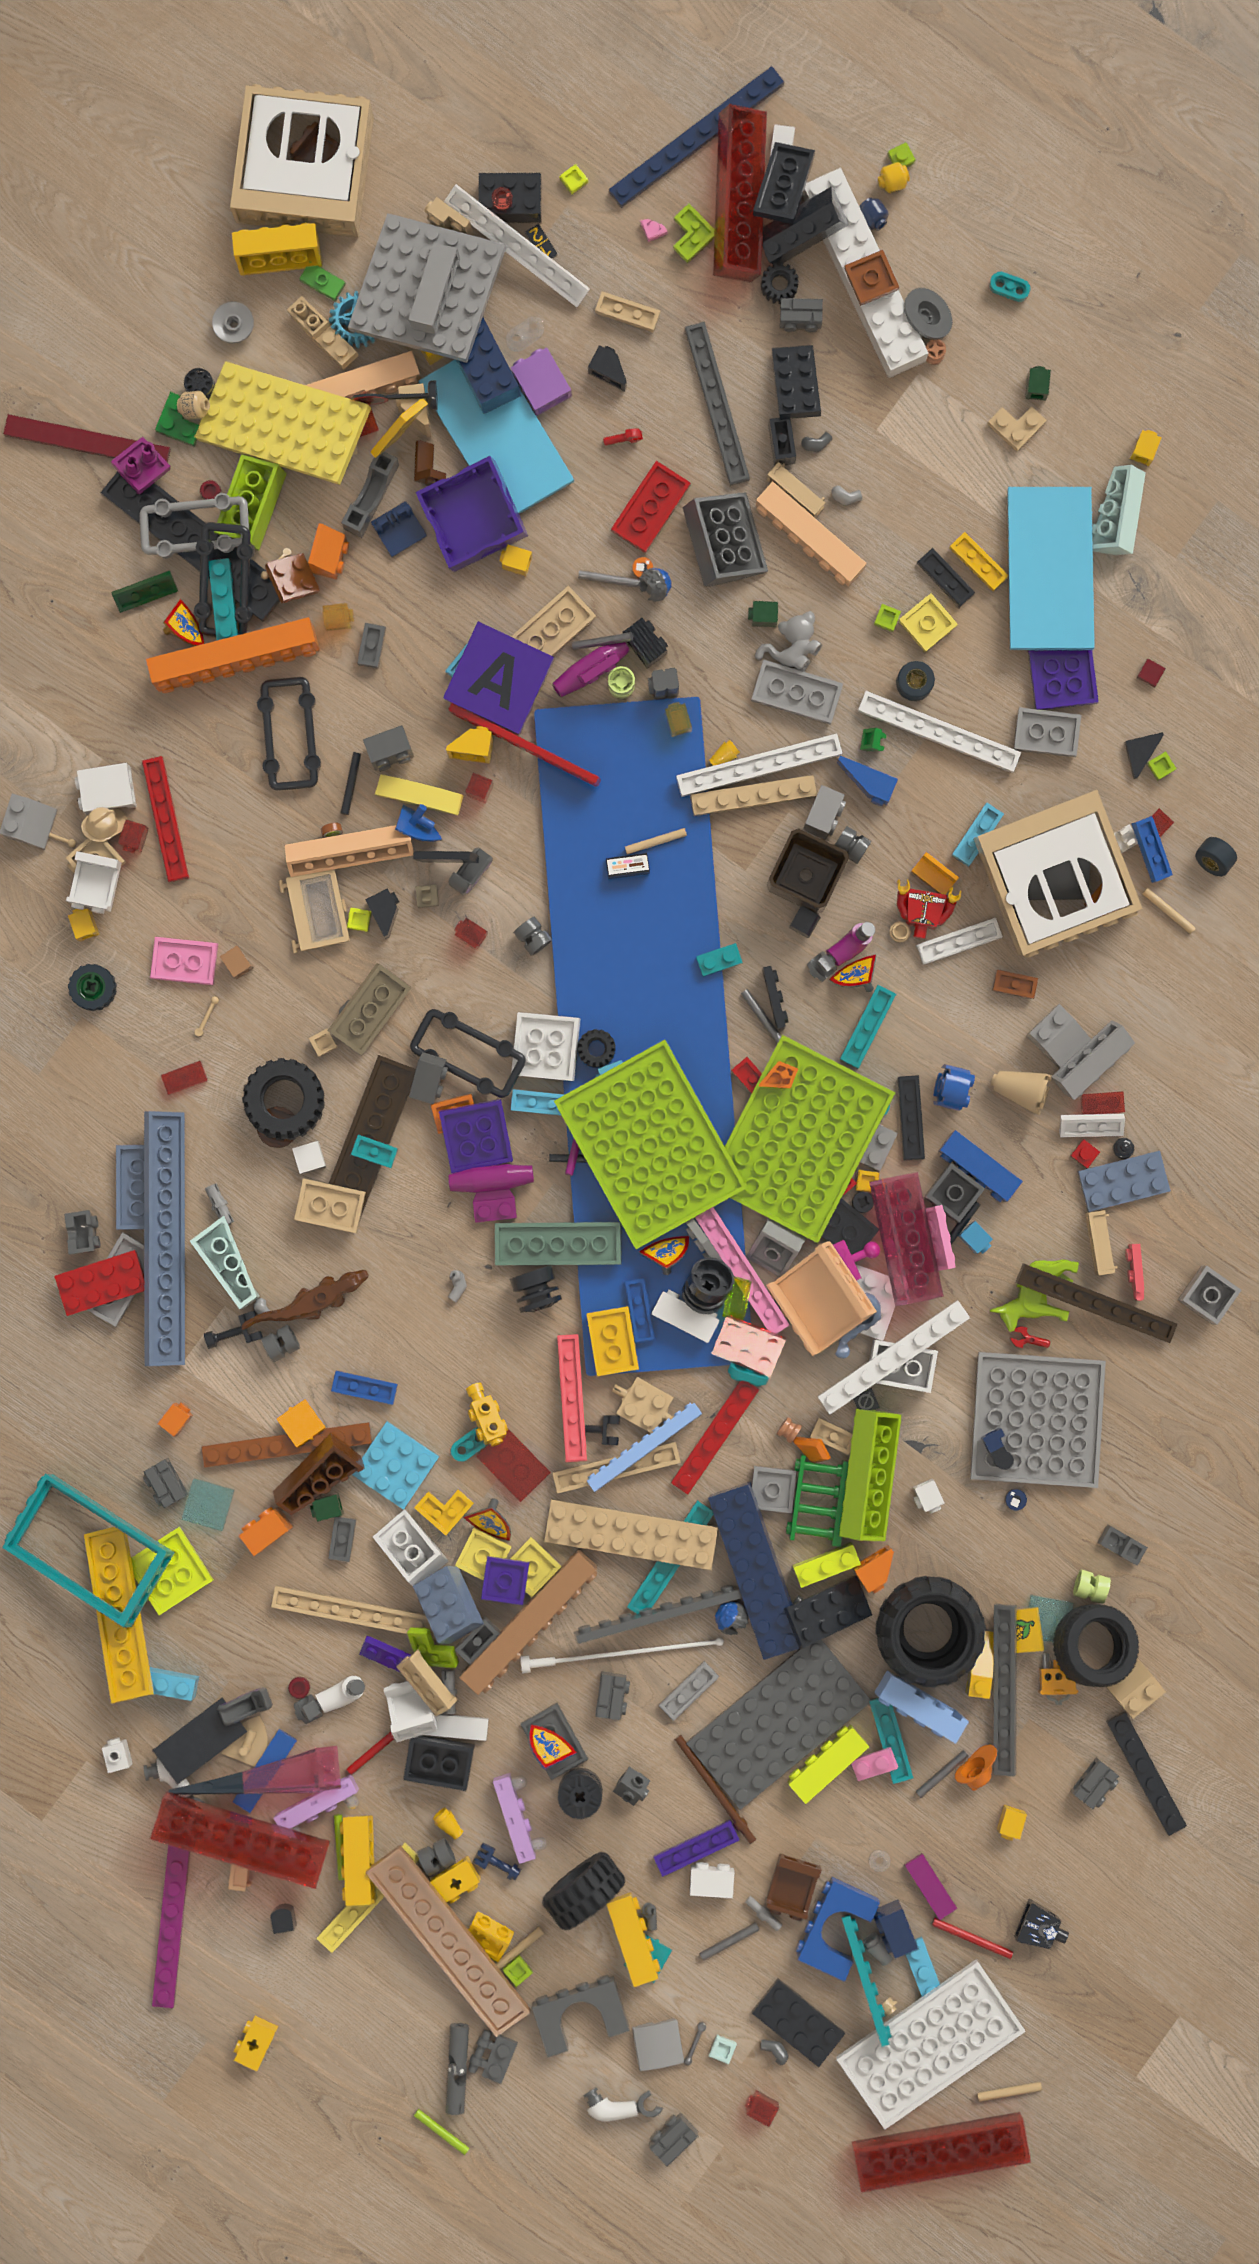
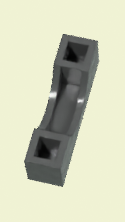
[341,452,399,538]

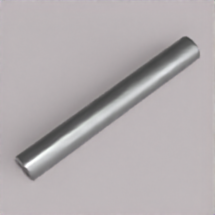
[578,570,640,588]
[572,632,633,650]
[741,989,781,1044]
[916,1750,969,1798]
[700,1922,760,1961]

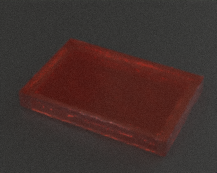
[477,1427,551,1502]

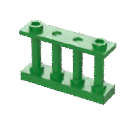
[786,1454,849,1547]

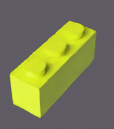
[792,1543,861,1588]

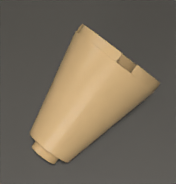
[991,1071,1052,1115]

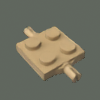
[612,1377,674,1434]

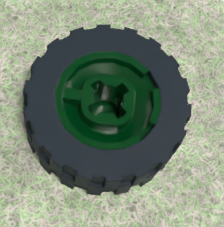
[68,964,117,1011]

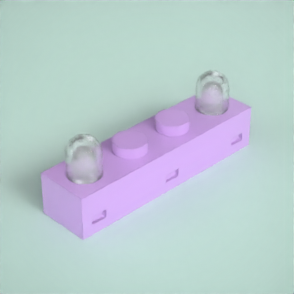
[493,1773,547,1864]
[274,1774,359,1840]

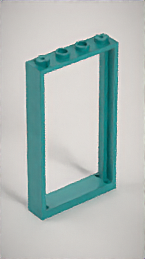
[2,1474,175,1627]

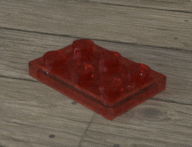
[711,1314,786,1377]

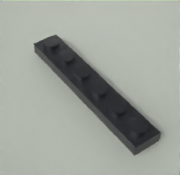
[1106,1711,1187,1836]

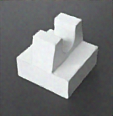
[1114,824,1138,853]

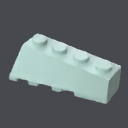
[1092,465,1146,555]
[190,1216,260,1309]

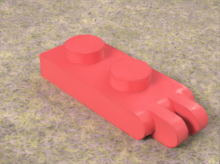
[1126,1244,1144,1301]

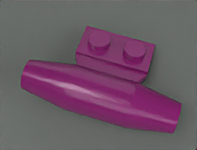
[552,642,630,697]
[448,1164,534,1223]

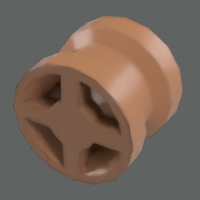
[926,339,946,365]
[776,1417,802,1443]

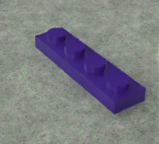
[653,1820,740,1877]

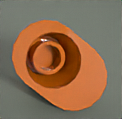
[955,1745,997,1791]

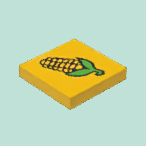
[1017,1607,1044,1653]

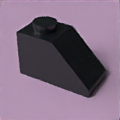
[588,345,627,392]
[365,888,400,939]

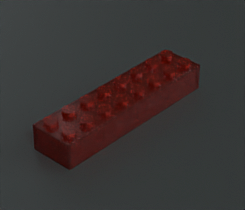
[713,104,767,283]
[150,1791,330,1889]
[852,2112,1031,2193]

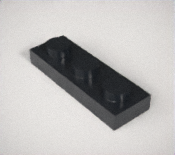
[762,966,789,1030]

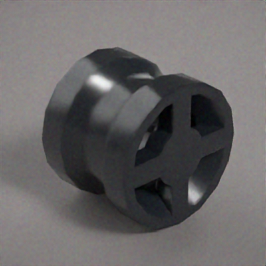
[852,1191,874,1213]

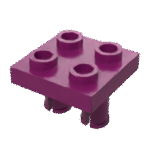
[111,436,171,494]

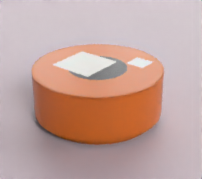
[632,557,653,579]

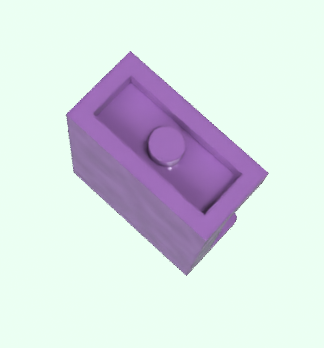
[511,347,572,416]

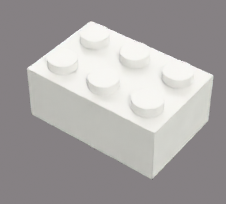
[869,1339,938,1393]

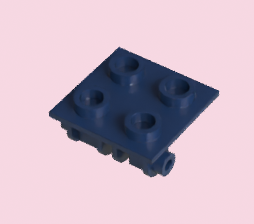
[370,501,427,557]

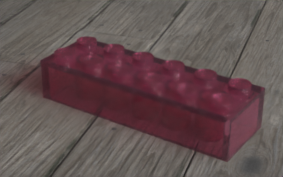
[869,1172,944,1306]

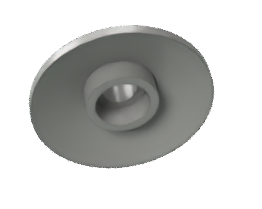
[212,302,254,343]

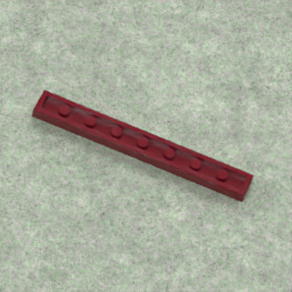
[3,414,171,463]

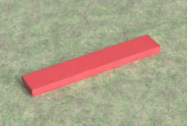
[557,1334,587,1463]

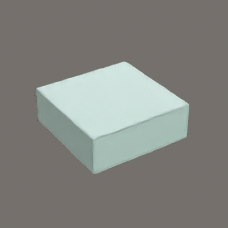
[709,2035,737,2064]

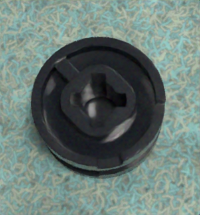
[184,368,215,399]

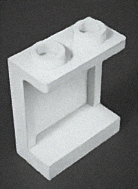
[75,763,136,815]
[66,851,122,914]
[384,1681,438,1742]

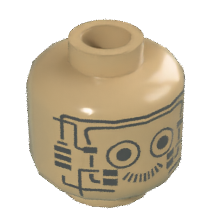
[177,391,210,419]

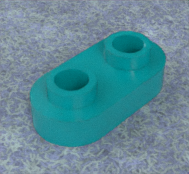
[989,271,1031,302]
[728,1361,770,1387]
[451,1427,486,1461]

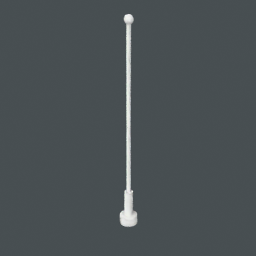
[521,1637,724,1674]

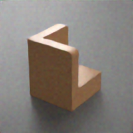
[220,946,253,980]

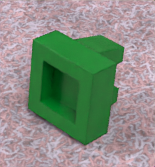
[860,727,887,752]

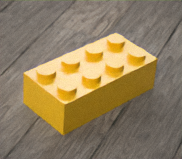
[232,223,322,276]

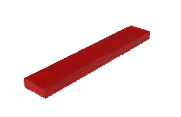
[142,756,189,883]

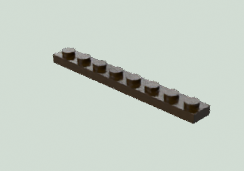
[1015,1263,1178,1343]

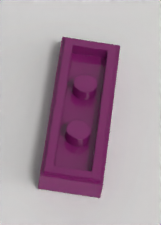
[904,1853,957,1920]

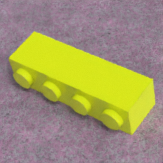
[788,1725,869,1804]

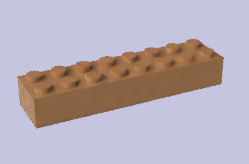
[459,1549,597,1695]

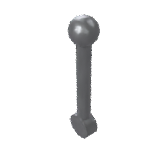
[684,2022,706,2066]

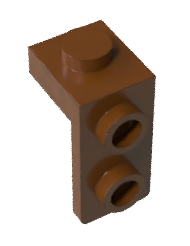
[414,440,446,486]

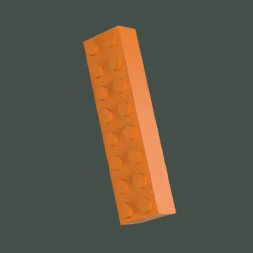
[146,617,320,693]

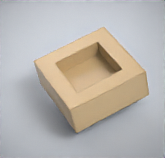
[309,1029,338,1057]

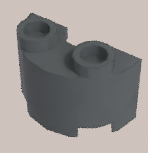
[64,1210,101,1255]

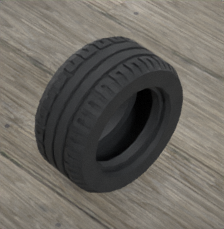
[1053,1604,1139,1687]

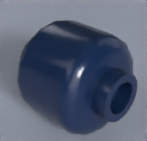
[859,198,889,230]

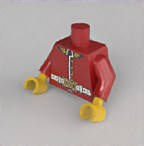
[896,879,961,939]

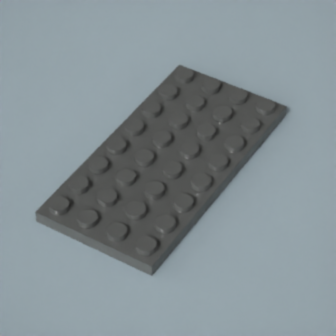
[687,1640,871,1810]

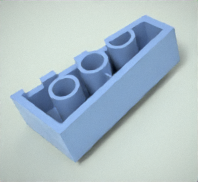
[874,1670,969,1744]

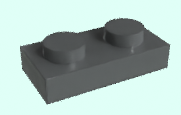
[357,623,386,669]
[328,1516,357,1562]

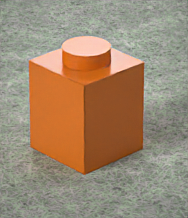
[158,1402,193,1437]

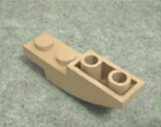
[287,296,359,369]

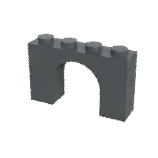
[532,1975,629,2057]

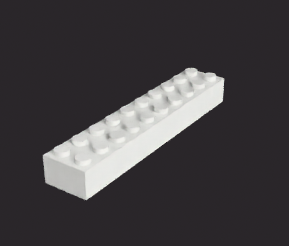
[802,168,928,378]

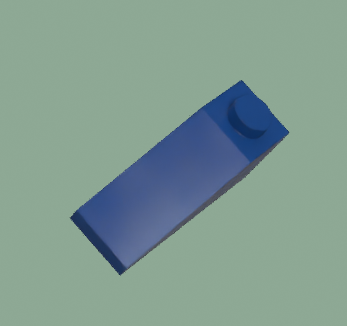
[837,756,898,806]

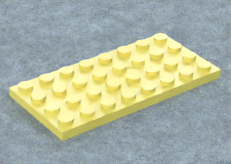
[195,361,371,485]

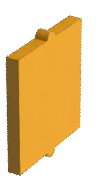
[277,1399,326,1448]

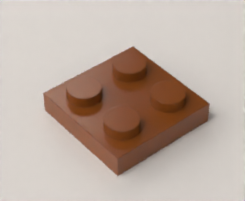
[844,250,899,306]
[265,553,320,604]

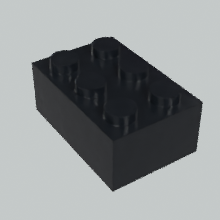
[479,173,542,223]
[403,1735,475,1791]

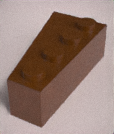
[273,1433,365,1516]

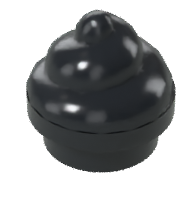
[1113,1138,1135,1159]

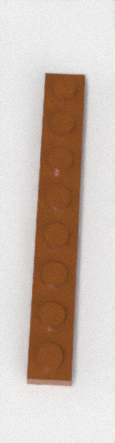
[202,1422,372,1468]

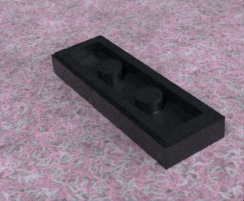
[917,548,975,608]
[413,851,479,863]

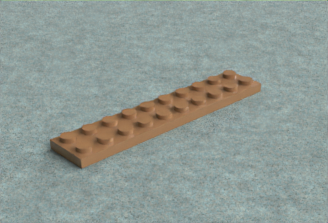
[366,1845,531,2037]

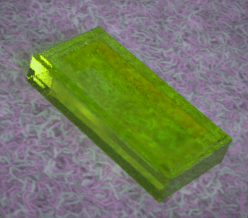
[722,1276,752,1322]

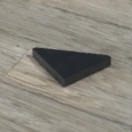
[1125,732,1164,779]

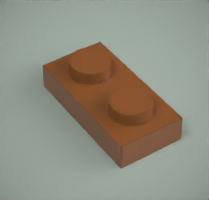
[992,969,1038,999]

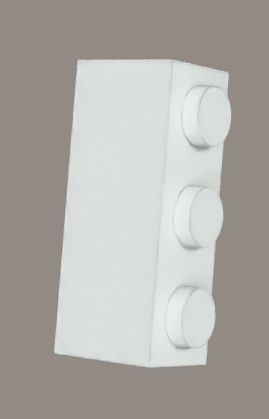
[651,1290,720,1343]

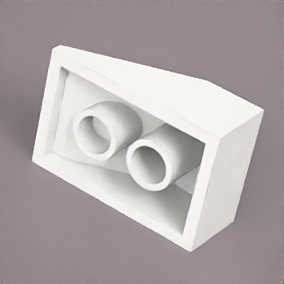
[373,1509,448,1586]

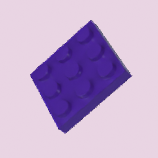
[1028,650,1099,710]
[439,1099,513,1173]

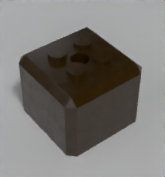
[767,828,849,914]

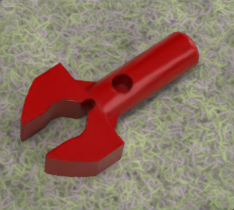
[603,428,643,446]
[1009,1326,1050,1348]

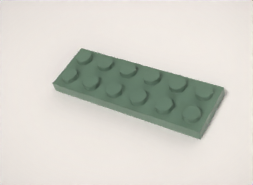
[495,1222,622,1265]

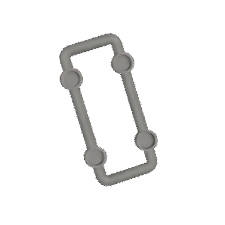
[139,493,249,559]

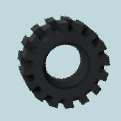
[761,262,799,304]
[578,1029,616,1068]

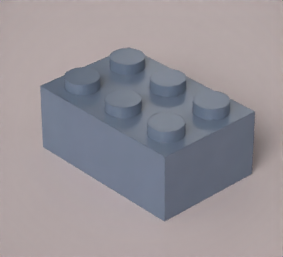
[413,1566,484,1644]

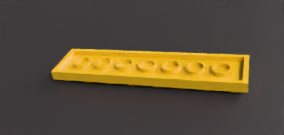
[84,1527,154,1703]

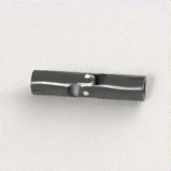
[446,2023,469,2115]

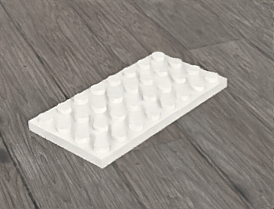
[836,1959,1026,2129]

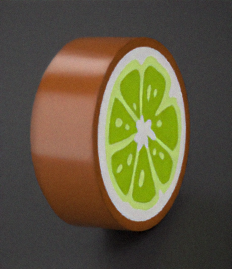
[321,823,343,838]

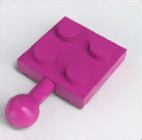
[805,1240,880,1281]

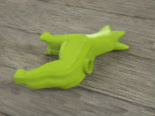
[990,1259,1079,1332]

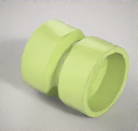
[608,666,635,699]
[1073,1569,1111,1604]

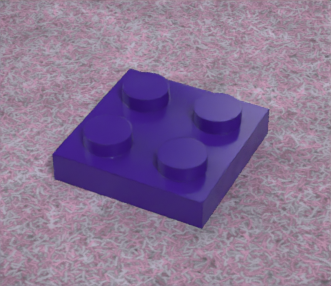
[481,1556,530,1605]

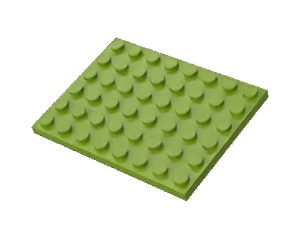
[725,1035,895,1243]
[554,1040,747,1249]

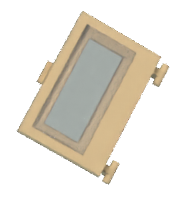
[279,869,350,953]

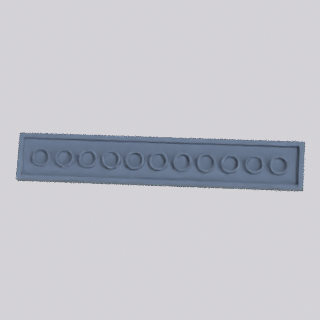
[144,1111,185,1366]

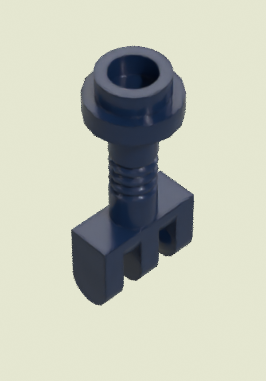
[473,1842,521,1881]

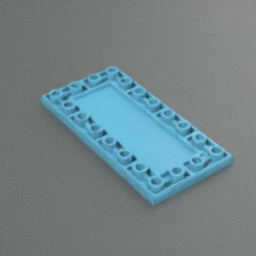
[418,360,574,514]
[1007,487,1095,650]

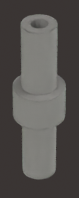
[745,1896,782,1931]

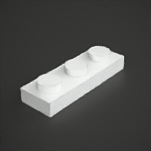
[1059,1114,1125,1137]

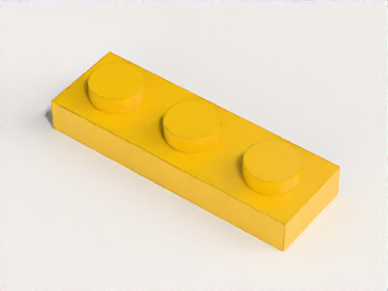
[949,532,1009,592]

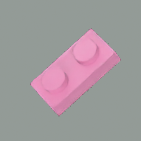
[851,1747,898,1781]

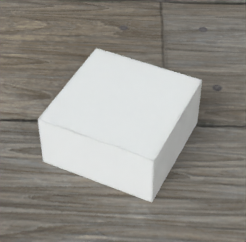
[292,1141,326,1174]

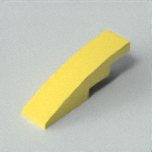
[375,774,464,815]

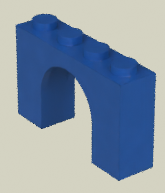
[795,1877,880,1982]

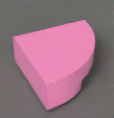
[640,219,667,242]

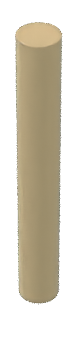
[625,828,687,854]
[1142,888,1196,934]
[495,1927,544,1970]
[977,2082,1042,2102]

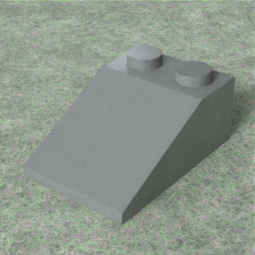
[1026,1004,1091,1069]

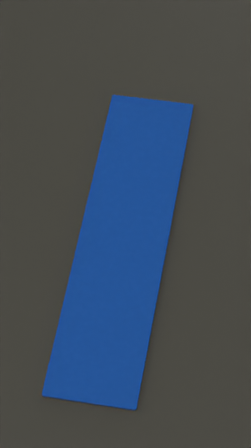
[534,697,754,1376]

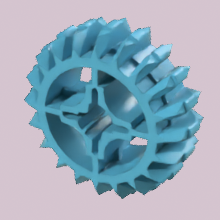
[329,291,375,349]

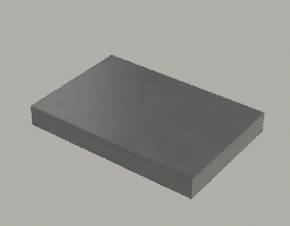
[520,1702,588,1780]

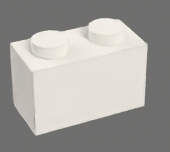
[690,1862,734,1898]

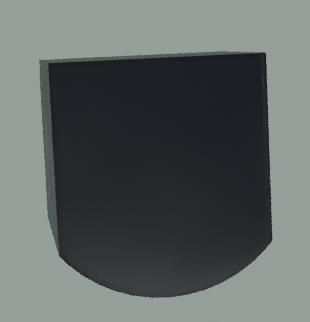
[789,907,821,938]
[270,1903,297,1934]

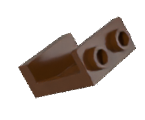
[289,121,355,163]
[765,1854,822,1921]

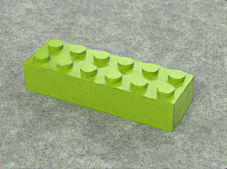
[840,1409,902,1541]

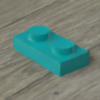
[696,943,743,977]
[351,1135,398,1169]

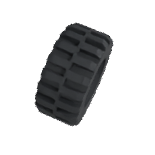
[242,1058,325,1141]
[542,1852,625,1931]

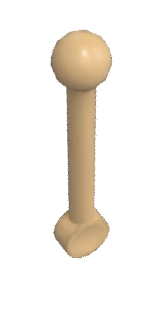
[261,548,291,579]
[49,833,76,847]
[195,996,219,1037]

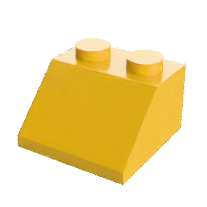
[446,726,494,764]

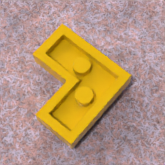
[414,1489,474,1536]

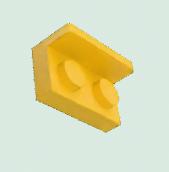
[468,1912,514,1962]

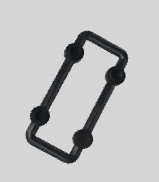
[194,522,255,636]
[257,677,322,791]
[410,1009,526,1098]

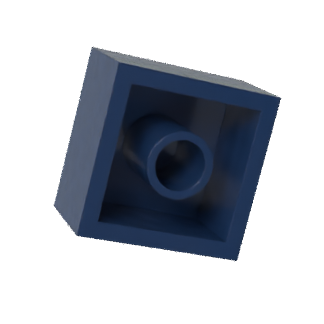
[874,1899,919,1959]

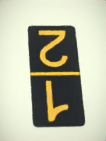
[525,224,558,258]

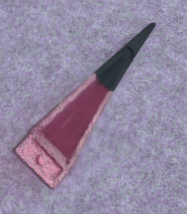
[168,1746,341,1795]

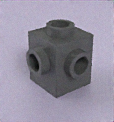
[613,1766,650,1806]

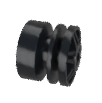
[682,1258,734,1314]
[510,1265,562,1313]
[558,1767,603,1819]

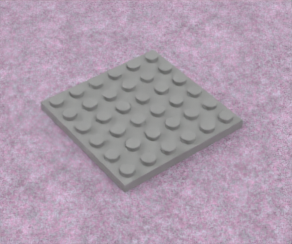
[348,213,506,363]
[970,1352,1106,1488]

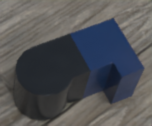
[981,1428,1014,1470]

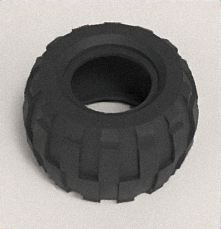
[875,1576,986,1688]

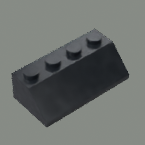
[761,186,849,265]

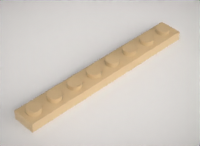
[271,1586,436,1640]

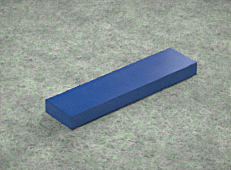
[232,1728,297,1813]

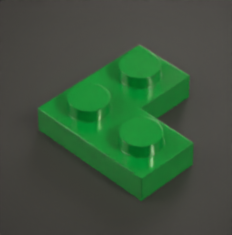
[155,392,200,447]

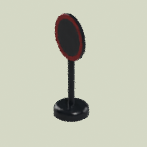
[351,380,438,410]

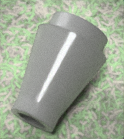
[863,1932,892,1966]

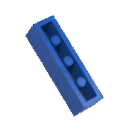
[938,1130,1023,1202]

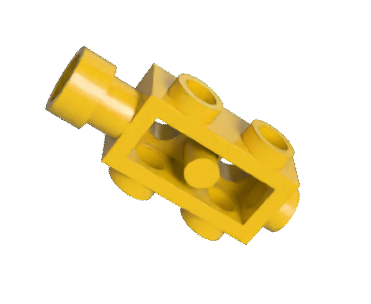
[466,1382,508,1446]

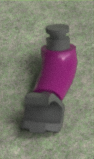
[807,922,875,982]

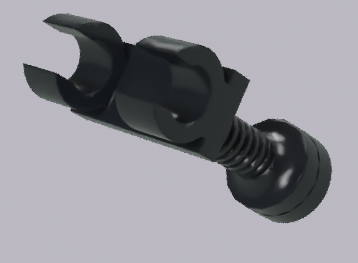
[204,1311,263,1349]
[585,1415,620,1445]

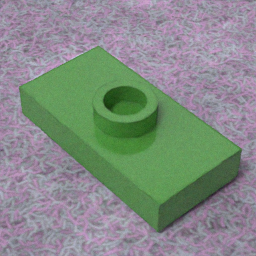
[299,261,346,301]

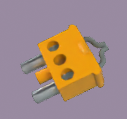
[1038,1653,1078,1705]

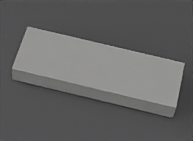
[659,1661,719,1721]

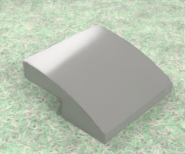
[632,2018,684,2071]

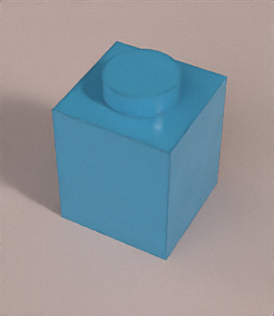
[958,1221,993,1254]

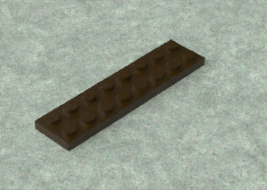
[329,1055,416,1222]

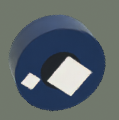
[1005,1489,1027,1511]

